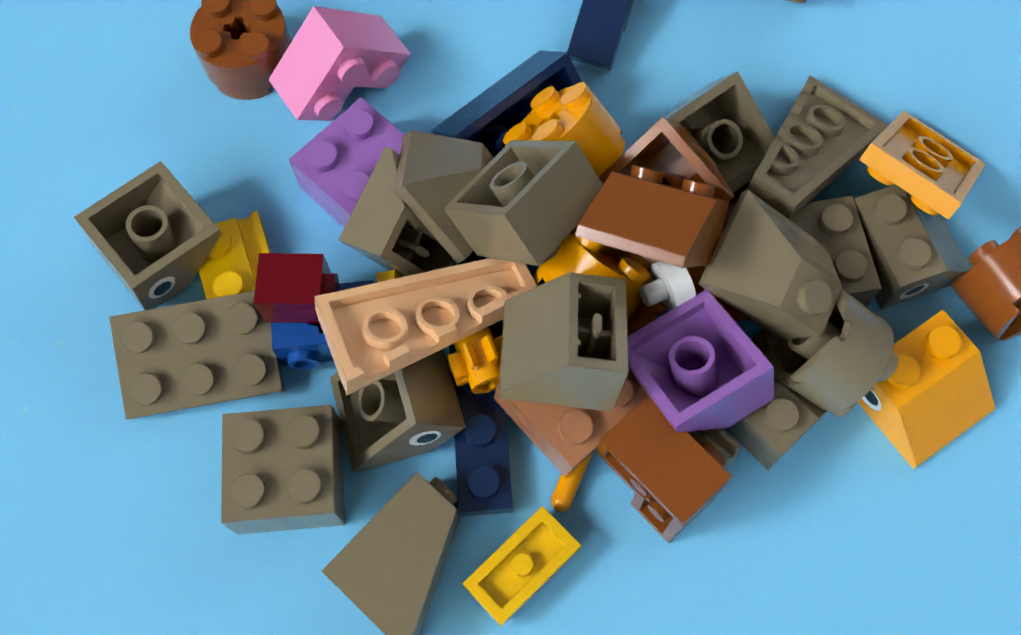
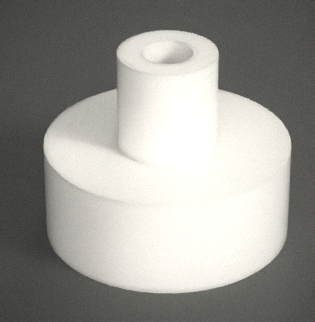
[639,261,696,311]

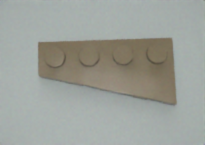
[746,75,888,219]

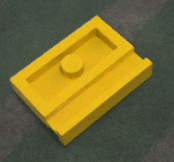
[199,211,271,299]

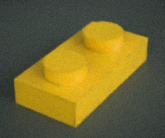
[462,506,581,627]

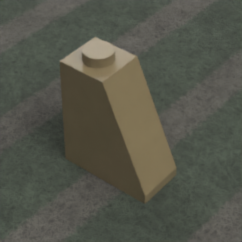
[322,472,460,635]

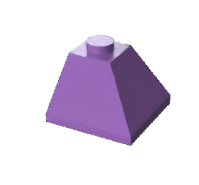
[627,289,774,432]

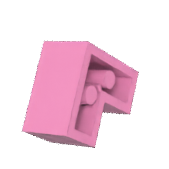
[268,6,411,121]

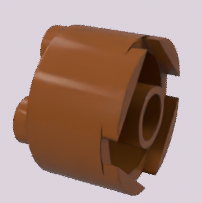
[190,0,292,100]
[951,227,1021,341]

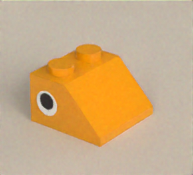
[857,310,996,469]

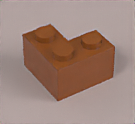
[597,395,732,544]

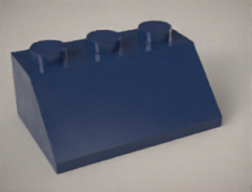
[431,50,582,157]

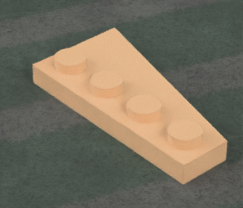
[315,258,537,395]

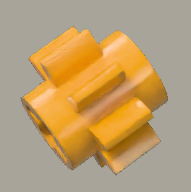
[447,328,502,394]

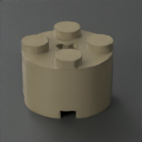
[764,290,899,417]

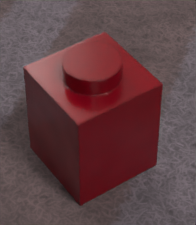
[254,253,339,323]

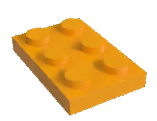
[859,110,986,220]

